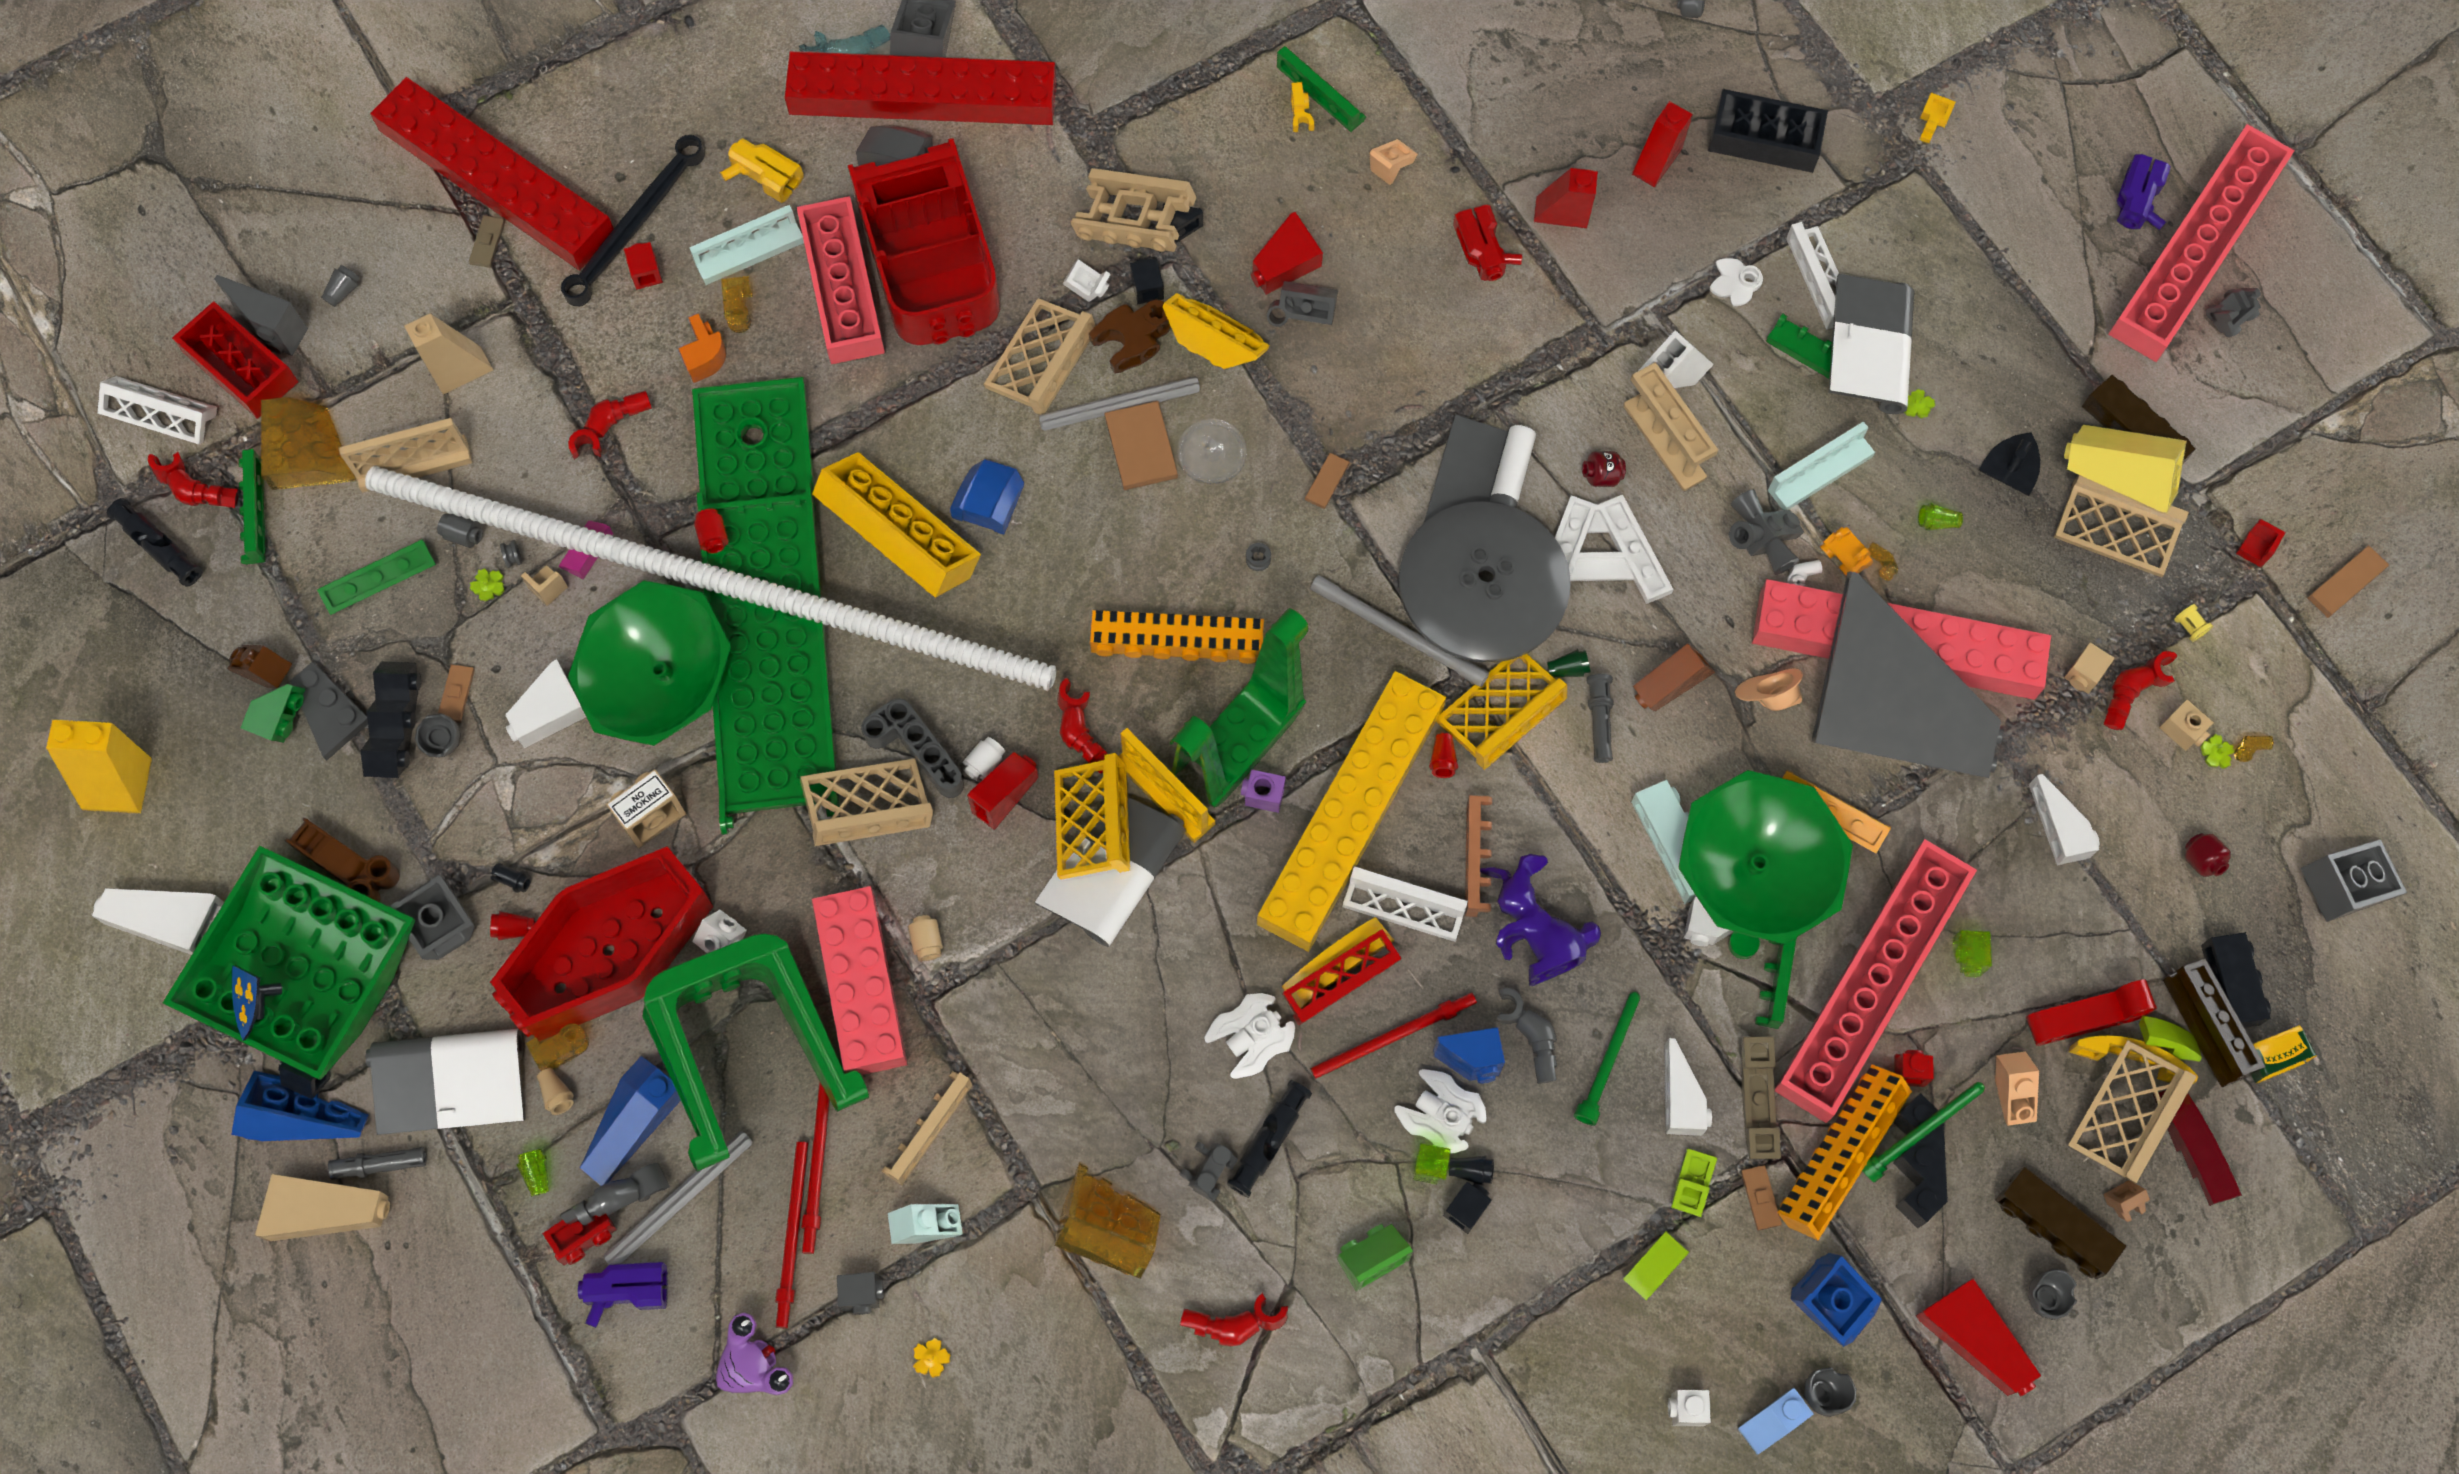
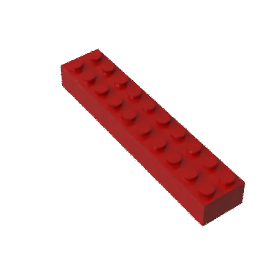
[785,51,1057,125]
[370,77,614,271]

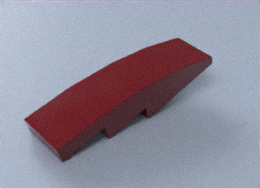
[2153,1090,2242,1206]

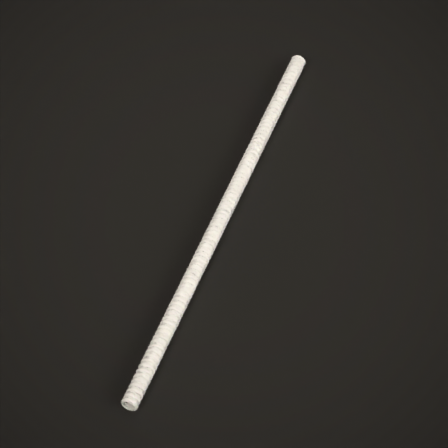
[365,466,1056,691]

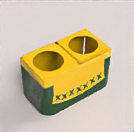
[2251,1025,2317,1084]

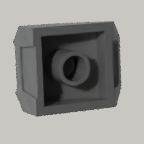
[856,125,933,166]
[388,874,475,960]

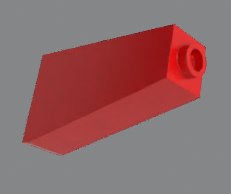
[1915,1279,2041,1397]

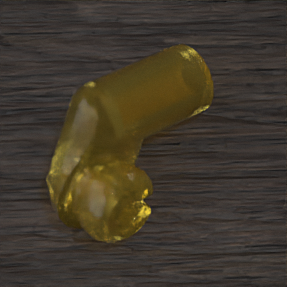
[1868,542,1899,581]
[2234,736,2274,762]

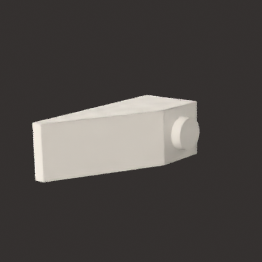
[2029,774,2099,865]
[1664,1038,1712,1136]

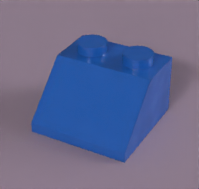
[1433,1027,1505,1084]

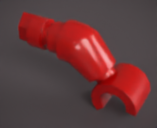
[568,391,652,460]
[148,452,239,508]
[2104,651,2177,730]
[1057,678,1108,774]
[1180,1293,1288,1347]

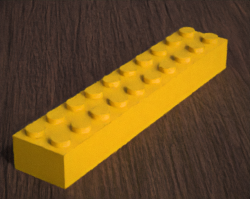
[1257,671,1446,952]

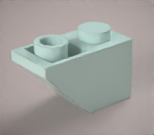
[888,1204,963,1244]

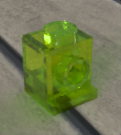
[1953,930,1992,977]
[1413,1143,1451,1185]

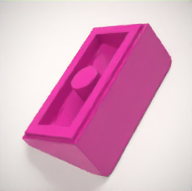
[559,520,613,580]

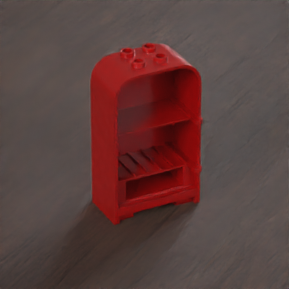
[847,138,1000,346]

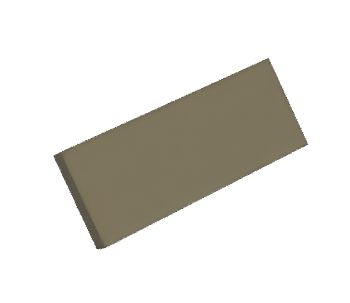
[469,215,505,268]

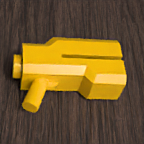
[720,138,804,203]

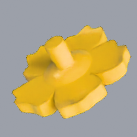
[913,1338,951,1378]

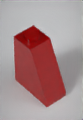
[1632,101,1693,187]
[1534,168,1598,229]
[1251,212,1323,295]
[967,752,1038,830]

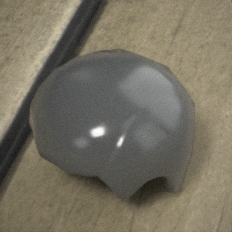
[415,713,461,758]
[2028,1269,2077,1320]
[1804,1367,1857,1417]

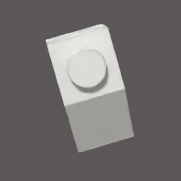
[1683,897,1734,946]

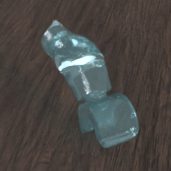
[799,25,890,54]

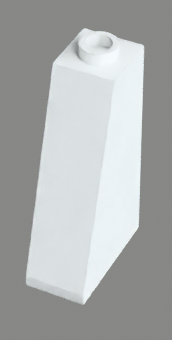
[92,888,224,955]

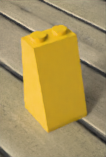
[46,720,152,813]

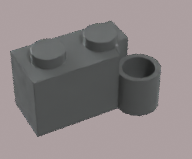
[1267,281,1338,327]

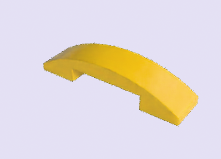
[1282,917,1394,1009]
[2069,1035,2198,1084]

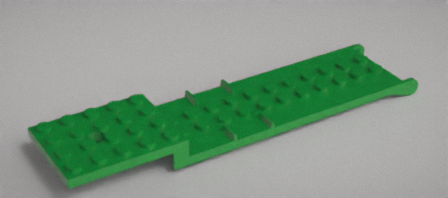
[692,377,840,835]

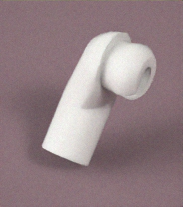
[1787,560,1822,586]

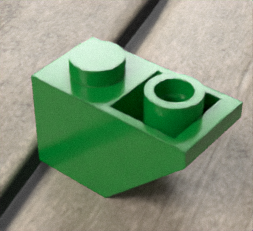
[240,684,305,743]

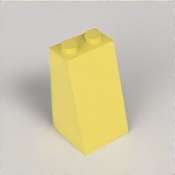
[2064,425,2186,513]

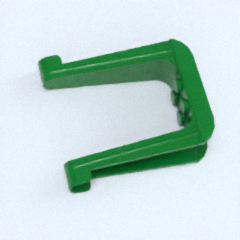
[1170,608,1308,808]
[642,934,869,1172]

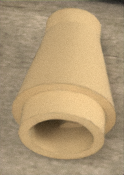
[536,1068,574,1115]

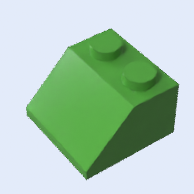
[1337,1224,1413,1292]

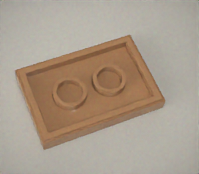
[1104,401,1178,490]

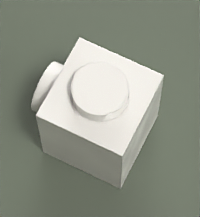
[1668,1390,1711,1426]

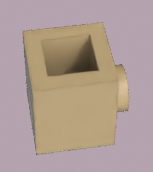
[2159,700,2214,751]

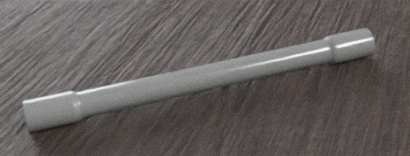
[1310,575,1489,688]

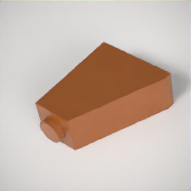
[1633,643,1715,712]

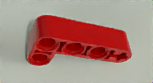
[2026,979,2157,1046]

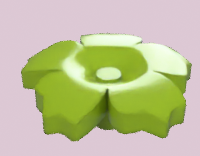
[1904,389,1935,418]
[470,568,505,602]
[2200,734,2235,769]

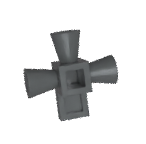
[1729,489,1804,575]

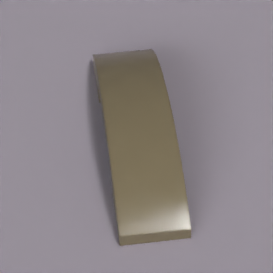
[1742,1037,1781,1159]

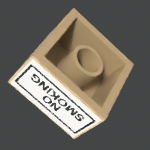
[606,769,686,849]

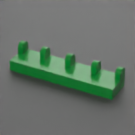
[1277,46,1366,132]
[1766,313,1832,379]
[238,449,266,565]
[317,539,436,615]
[1755,937,1797,1029]

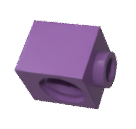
[1241,769,1286,813]

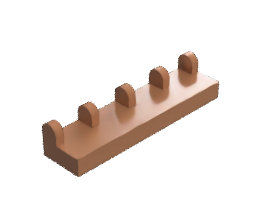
[1465,795,1492,917]

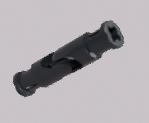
[106,498,203,587]
[1227,1080,1312,1198]

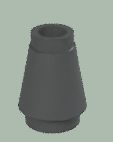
[321,265,360,307]

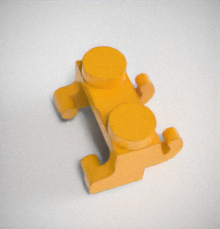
[1820,527,1873,576]

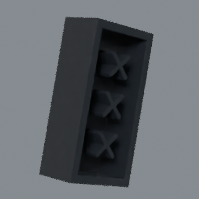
[1708,89,1828,173]

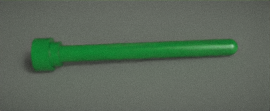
[1573,992,1640,1126]
[1862,1082,1985,1183]

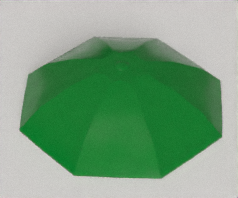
[568,580,731,746]
[1678,770,1853,944]

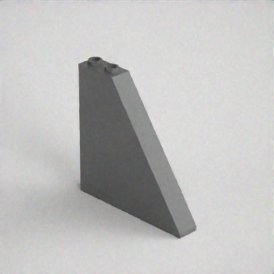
[1811,572,2004,778]

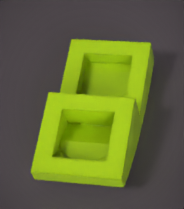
[2139,1016,2202,1062]
[1671,1148,1717,1217]
[1623,1231,1689,1301]

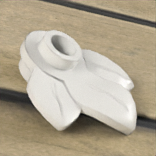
[1710,258,1763,306]

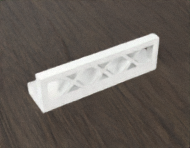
[1786,222,1839,330]
[98,376,217,444]
[1342,866,1468,942]

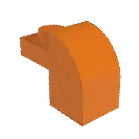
[678,313,726,383]

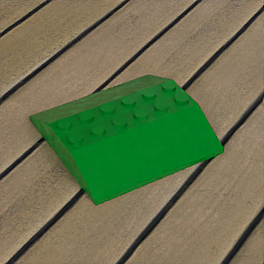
[162,845,415,1080]

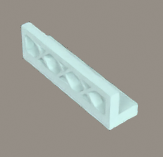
[689,205,804,285]
[1768,422,1875,510]

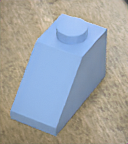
[1738,1388,1814,1455]

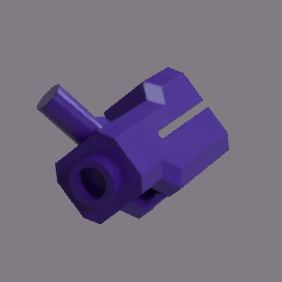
[2116,154,2171,230]
[578,1262,668,1328]

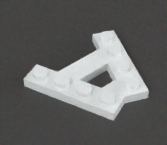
[1555,495,1673,604]

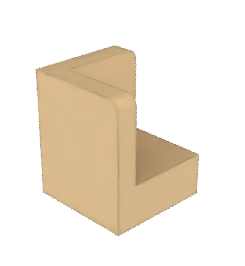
[521,565,568,606]

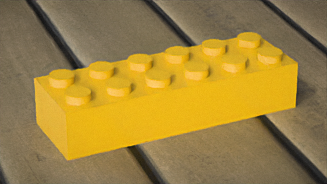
[812,452,981,598]

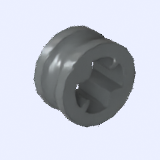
[500,540,522,568]
[1246,543,1271,571]

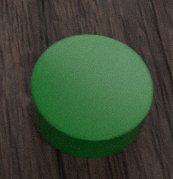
[1728,932,1760,959]

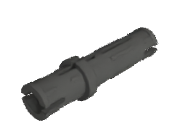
[328,1147,426,1180]

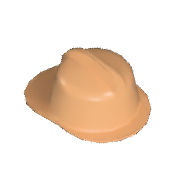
[1735,669,1803,711]

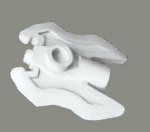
[1204,993,1295,1079]
[1394,1069,1487,1153]

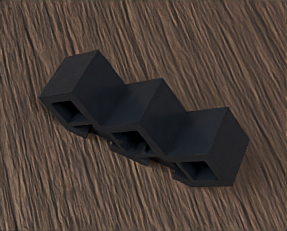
[360,661,422,778]
[1893,1093,1948,1229]

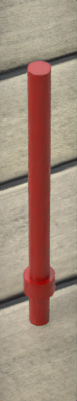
[1310,992,1477,1079]
[801,1081,830,1254]
[775,1142,808,1329]

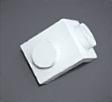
[1063,259,1110,302]

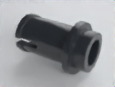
[490,863,532,893]

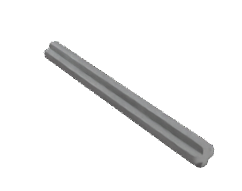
[1039,377,1200,431]
[603,1131,753,1265]

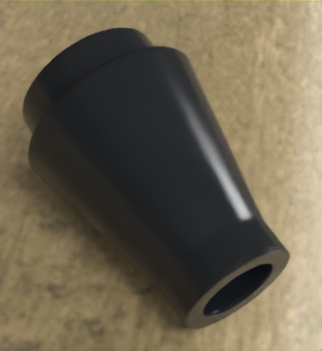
[1449,1155,1494,1186]

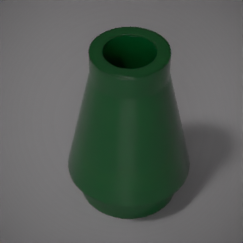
[1547,649,1591,678]

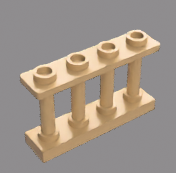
[1623,362,1718,491]

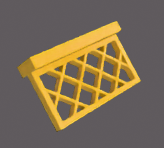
[1436,654,1567,770]
[1119,728,1215,843]
[1054,753,1130,880]

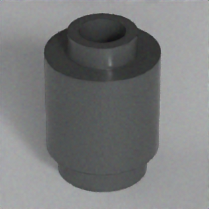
[437,513,483,548]

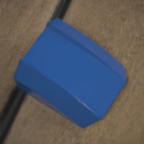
[950,459,1024,535]
[1790,1253,1882,1347]

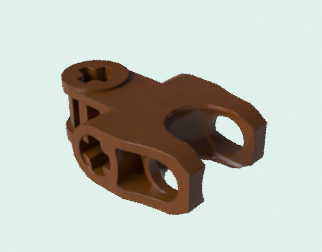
[1089,300,1171,374]

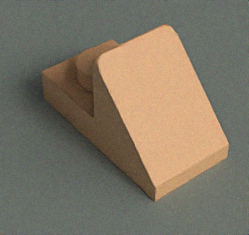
[1370,139,1418,185]

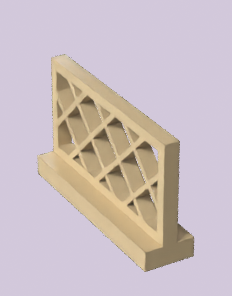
[984,298,1096,415]
[339,418,472,493]
[2054,475,2189,577]
[800,758,933,846]
[2068,1040,2197,1184]

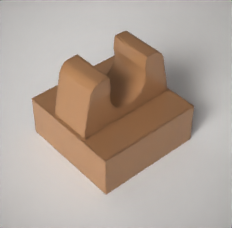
[2103,1180,2150,1222]

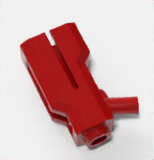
[1453,205,1522,281]

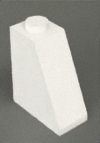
[1638,330,1714,388]
[506,659,586,748]

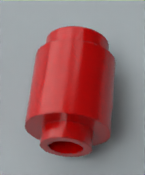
[694,509,729,553]

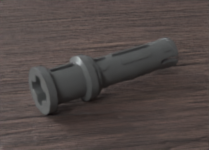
[1587,674,1614,763]

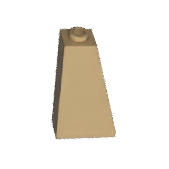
[404,314,493,395]
[255,1174,390,1241]

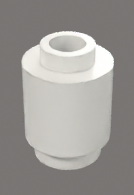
[963,737,1005,781]

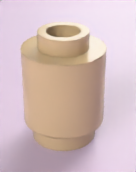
[908,915,943,961]

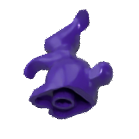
[1480,854,1601,986]

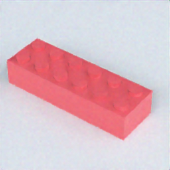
[797,196,885,365]
[812,886,908,1075]

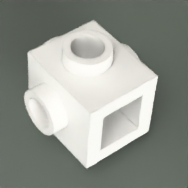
[692,909,747,953]

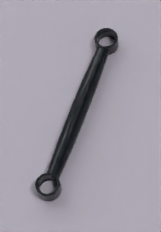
[561,135,705,306]

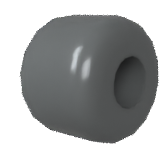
[1677,0,1705,18]

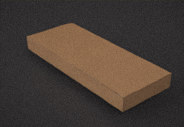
[1305,453,1350,509]
[438,664,475,723]
[1741,1165,1782,1231]

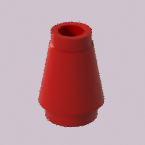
[1429,733,1458,778]
[490,911,535,941]

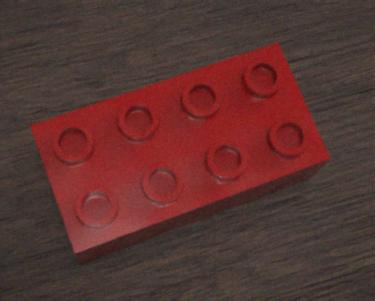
[172,301,299,419]

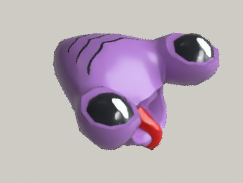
[716,1313,793,1395]

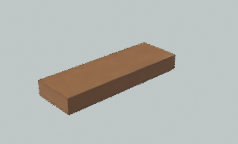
[2308,545,2389,618]

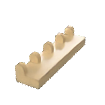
[882,1071,973,1186]

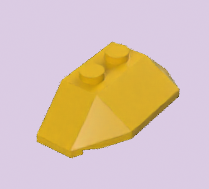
[1163,293,1270,369]

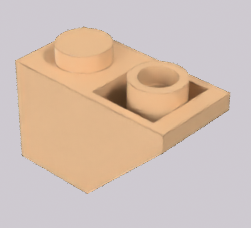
[1995,1051,2039,1126]

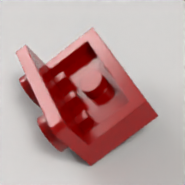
[542,1214,617,1266]

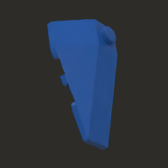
[580,1056,681,1186]
[231,1071,368,1141]

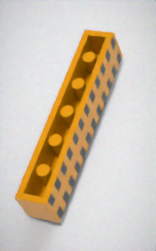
[1090,610,1264,664]
[1777,1064,1912,1240]

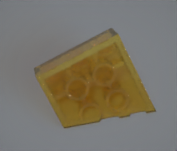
[261,397,356,490]
[1054,1163,1161,1279]

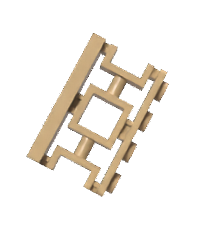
[1071,168,1197,252]

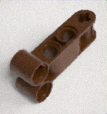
[284,818,400,902]

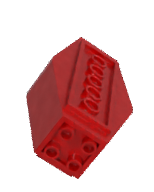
[490,846,714,1042]

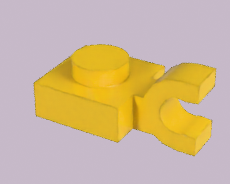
[1291,82,1314,132]
[1919,93,1956,143]

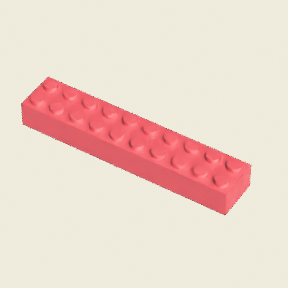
[2108,124,2295,362]
[1752,579,2051,700]
[1774,839,1977,1123]

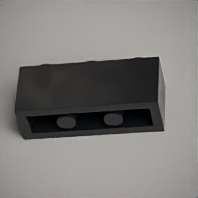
[2201,932,2271,1028]

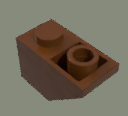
[227,645,292,688]

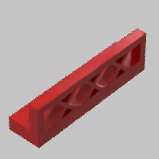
[1282,929,1402,1026]

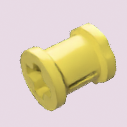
[2174,604,2213,642]

